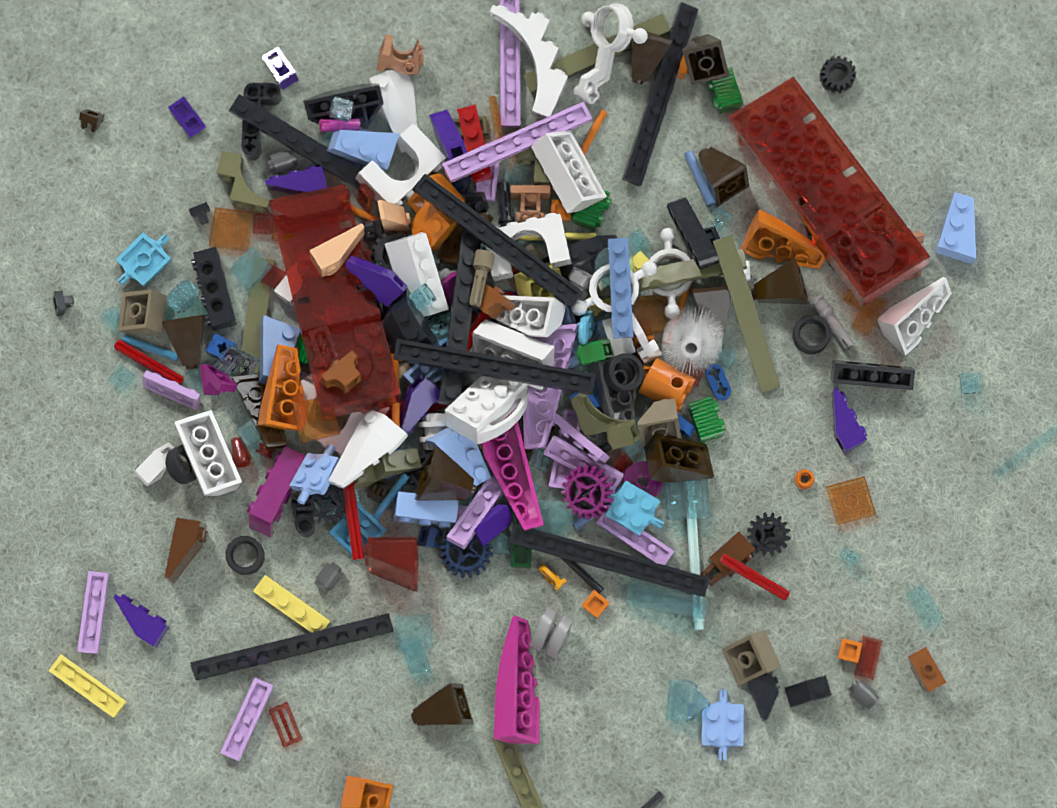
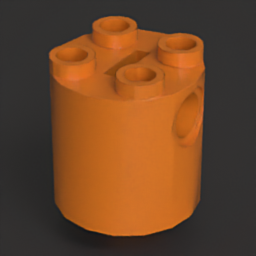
[639,358,696,413]

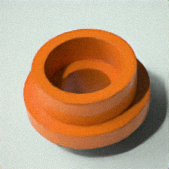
[794,469,815,490]

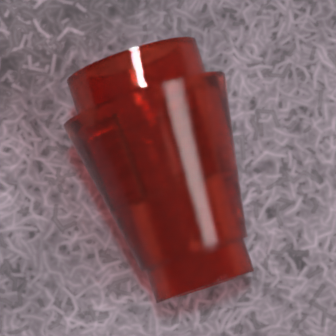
[231,437,252,468]

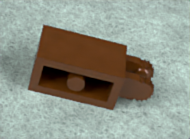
[700,531,755,587]

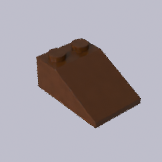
[165,517,208,583]

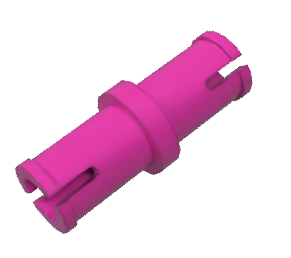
[319,118,360,132]

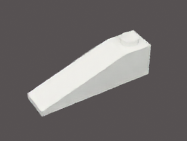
[483,295,566,337]

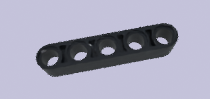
[667,197,719,270]

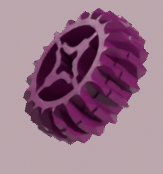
[561,465,615,520]

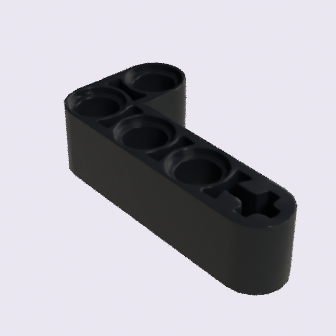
[241,83,282,161]

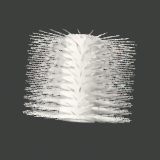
[661,306,724,375]

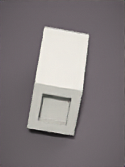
[134,442,182,486]

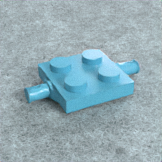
[116,232,172,288]
[601,481,664,536]

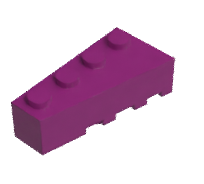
[247,446,306,538]

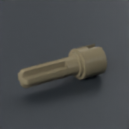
[469,250,495,307]

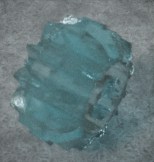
[166,280,200,313]

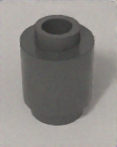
[267,149,297,174]
[314,562,343,593]
[849,680,880,709]

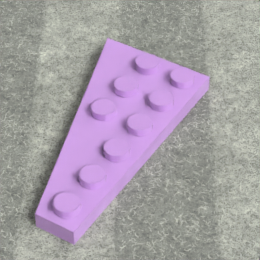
[520,324,579,449]

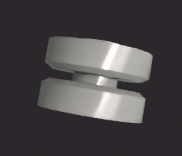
[529,606,574,659]

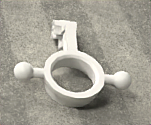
[574,3,648,104]
[649,228,751,319]
[571,261,662,364]

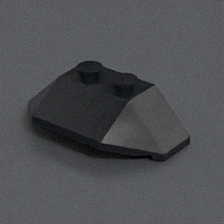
[303,84,384,133]
[542,235,617,281]
[381,288,440,350]

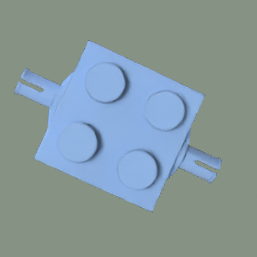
[290,444,340,505]
[702,690,744,760]

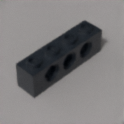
[191,247,237,331]
[830,360,915,390]

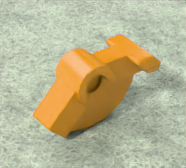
[538,564,567,591]

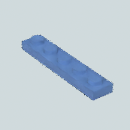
[608,238,634,339]

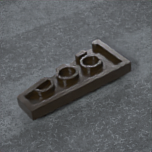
[232,374,287,450]

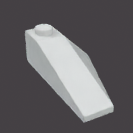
[369,70,418,153]
[877,277,952,356]
[328,410,408,488]

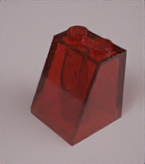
[364,537,419,591]

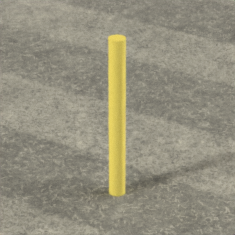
[517,233,596,241]

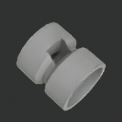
[568,267,593,301]

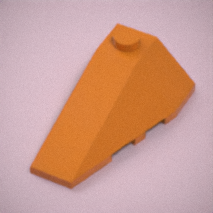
[740,209,828,269]
[258,344,307,431]

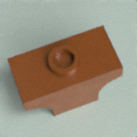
[478,284,516,320]
[321,351,361,394]
[907,647,947,693]

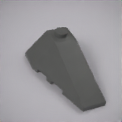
[588,354,637,420]

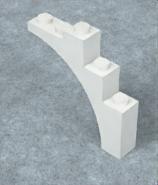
[490,5,568,120]

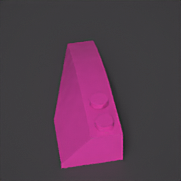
[481,409,544,530]
[494,616,540,744]

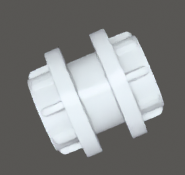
[419,413,448,450]

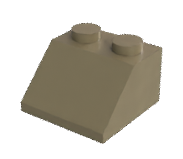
[118,289,168,336]
[722,630,781,686]

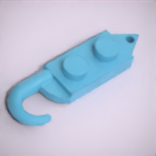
[577,310,594,344]

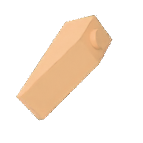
[378,200,411,235]
[310,224,364,277]

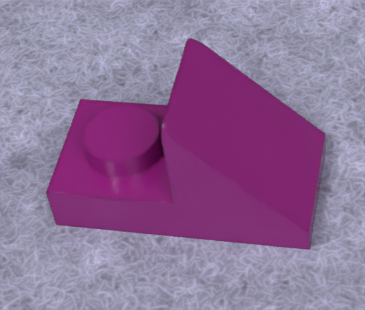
[200,364,237,396]

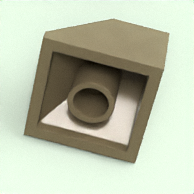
[638,399,681,448]

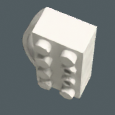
[445,376,528,444]

